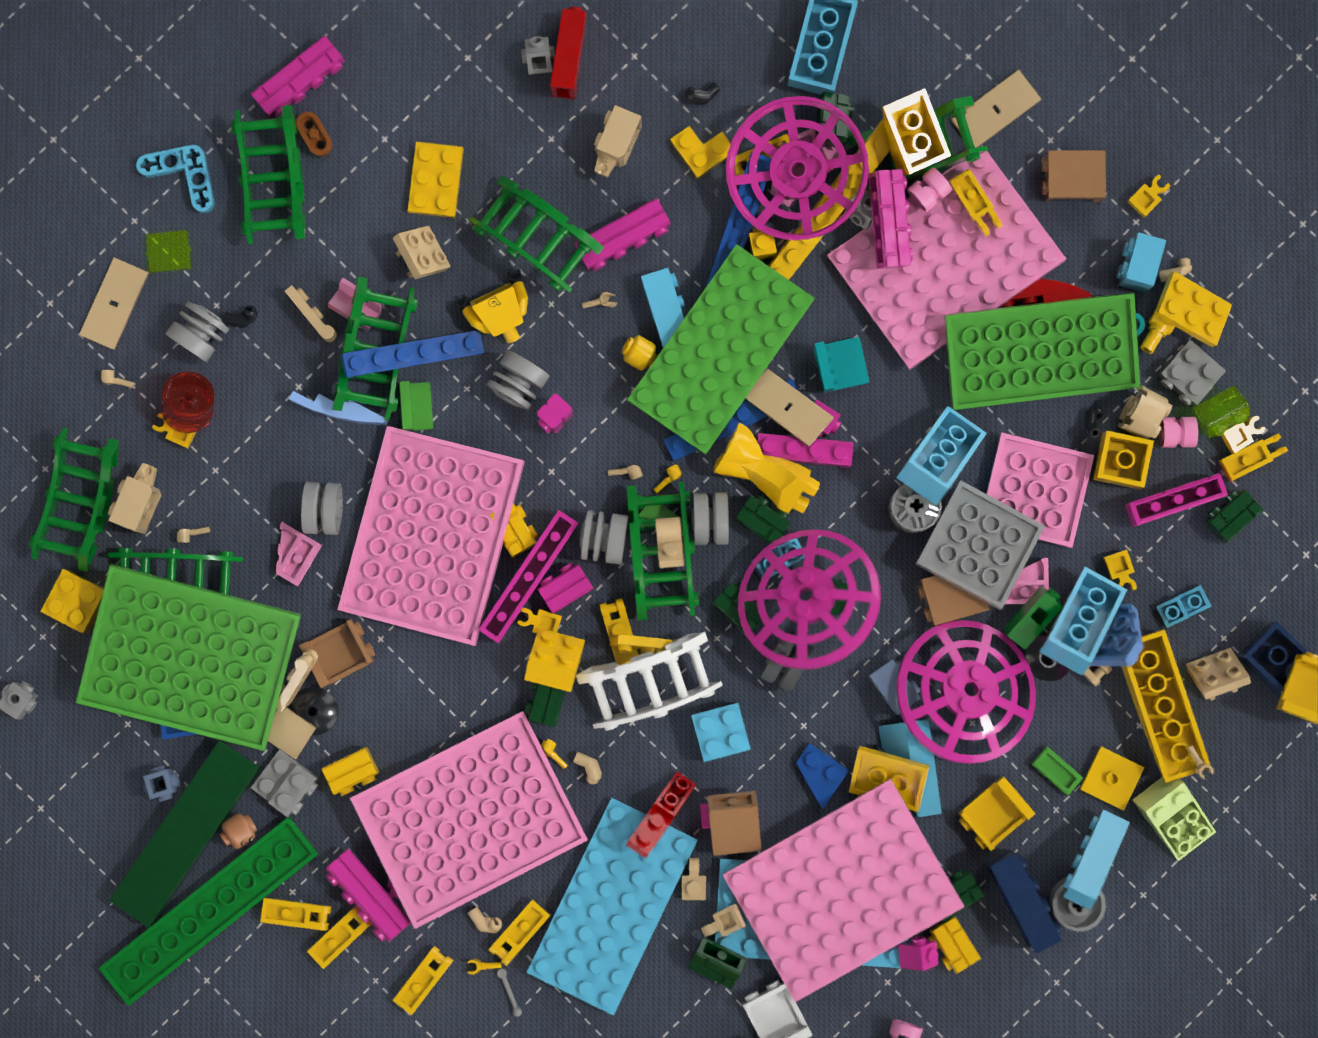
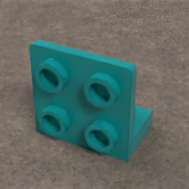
[813,337,869,393]

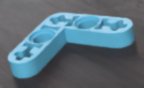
[136,145,215,214]

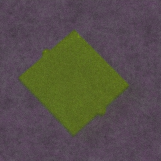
[146,230,192,273]

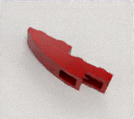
[1000,279,1091,308]
[626,772,697,859]

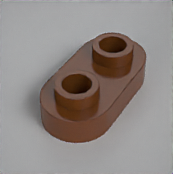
[296,112,333,157]

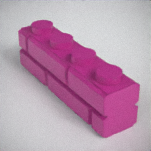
[251,35,345,119]
[869,169,913,269]
[574,198,670,271]
[757,433,853,468]
[1125,473,1228,527]
[325,849,411,943]

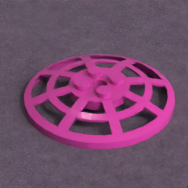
[726,96,869,241]
[738,529,881,670]
[896,620,1036,764]

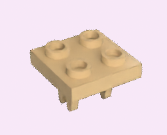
[393,226,451,279]
[1186,648,1251,701]

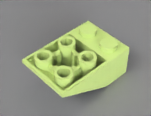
[1133,777,1216,861]

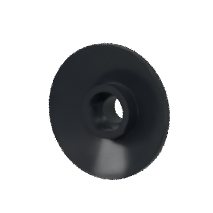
[1025,635,1070,681]
[290,688,338,735]

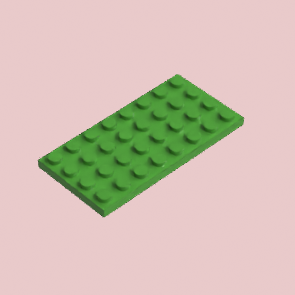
[627,244,815,455]
[944,292,1140,410]

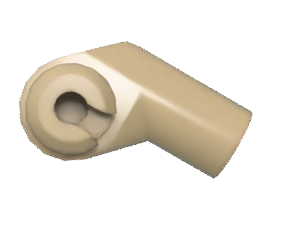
[1159,258,1192,282]
[573,752,602,785]
[467,907,502,933]

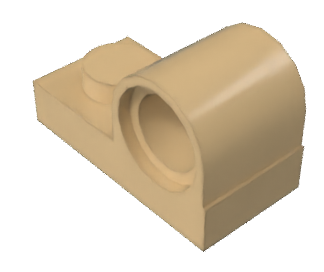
[656,517,684,568]

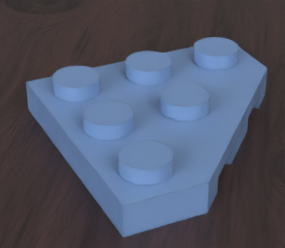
[1090,604,1143,667]

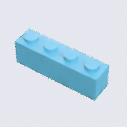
[641,268,685,348]
[1063,809,1130,910]

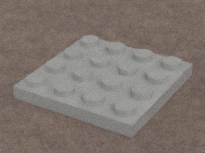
[916,480,1045,610]

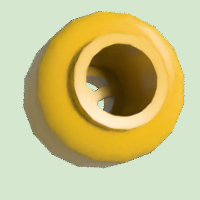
[621,335,658,370]

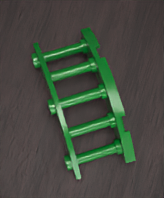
[846,96,988,192]
[231,105,305,244]
[468,176,604,293]
[332,277,418,421]
[29,427,119,572]
[627,481,699,621]
[108,548,243,595]

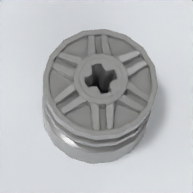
[165,301,230,362]
[486,350,550,411]
[888,484,942,534]
[579,510,628,565]

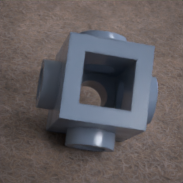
[143,766,180,802]

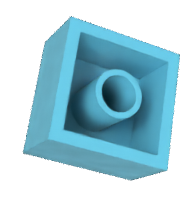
[1116,232,1166,293]
[691,703,751,762]

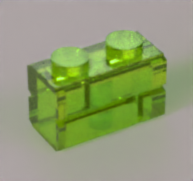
[1192,385,1251,438]

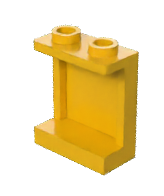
[1276,652,1318,725]
[958,776,1035,851]

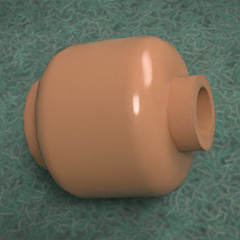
[219,813,257,849]

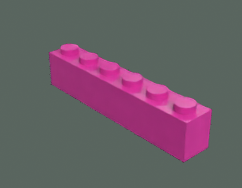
[479,510,579,643]

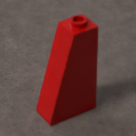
[550,6,587,100]

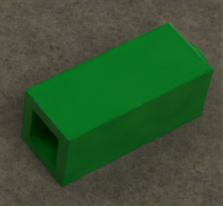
[1004,585,1063,650]

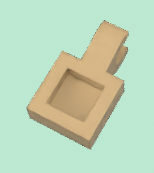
[682,858,706,900]
[701,904,746,937]

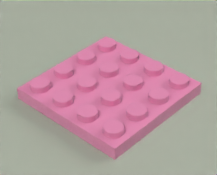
[986,433,1094,548]

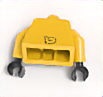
[454,269,528,344]

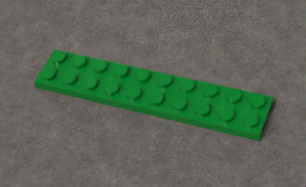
[99,816,319,1006]

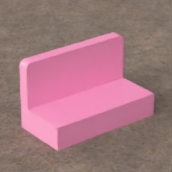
[328,278,382,332]

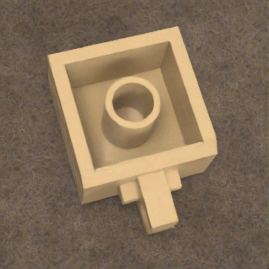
[594,105,642,178]
[108,463,161,534]

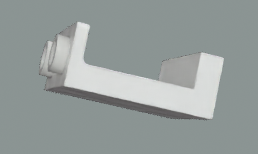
[742,980,813,1038]

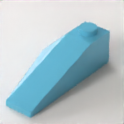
[878,719,942,817]

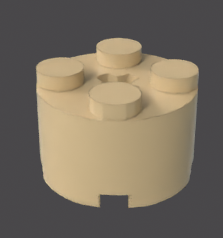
[1118,385,1172,439]

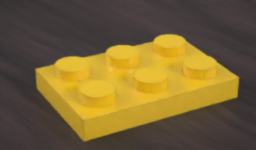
[408,142,464,218]
[1154,271,1232,347]
[849,746,930,812]

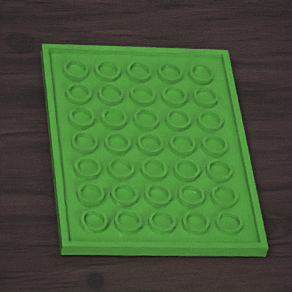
[76,564,301,751]

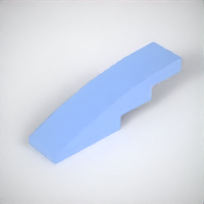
[289,391,388,425]

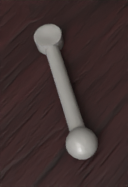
[497,968,522,1017]

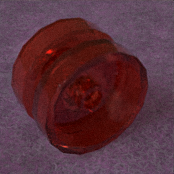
[161,371,215,433]

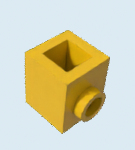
[748,228,777,260]

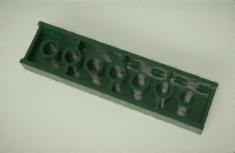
[109,740,262,928]

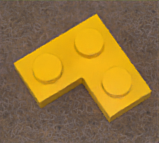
[670,126,731,179]

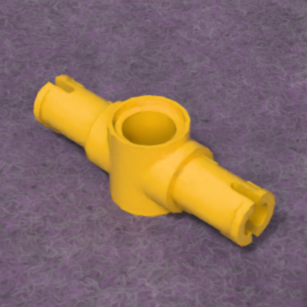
[1140,313,1175,354]

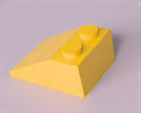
[882,89,951,175]

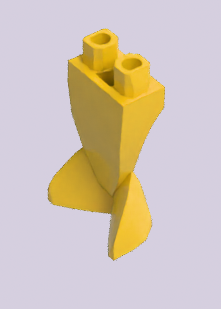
[713,423,820,514]

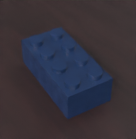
[1238,621,1311,723]
[984,850,1062,954]

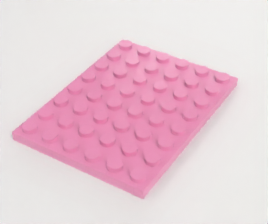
[827,146,1066,370]
[337,426,525,646]
[350,711,588,929]
[723,779,964,1002]

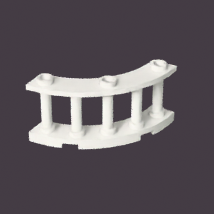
[576,632,723,730]

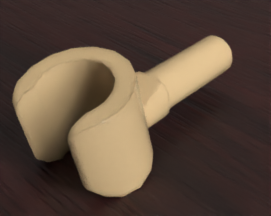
[582,292,617,308]
[101,370,134,388]
[608,465,643,480]
[177,527,210,543]
[1187,746,1214,779]

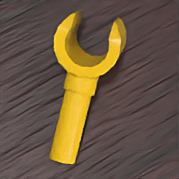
[654,465,682,493]
[541,739,568,769]
[467,959,501,975]

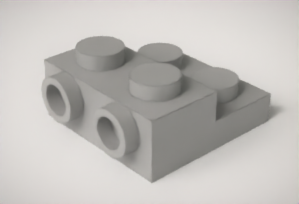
[1158,340,1226,407]
[251,749,319,817]

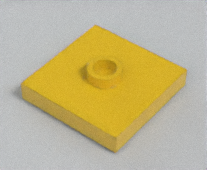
[1080,746,1144,811]

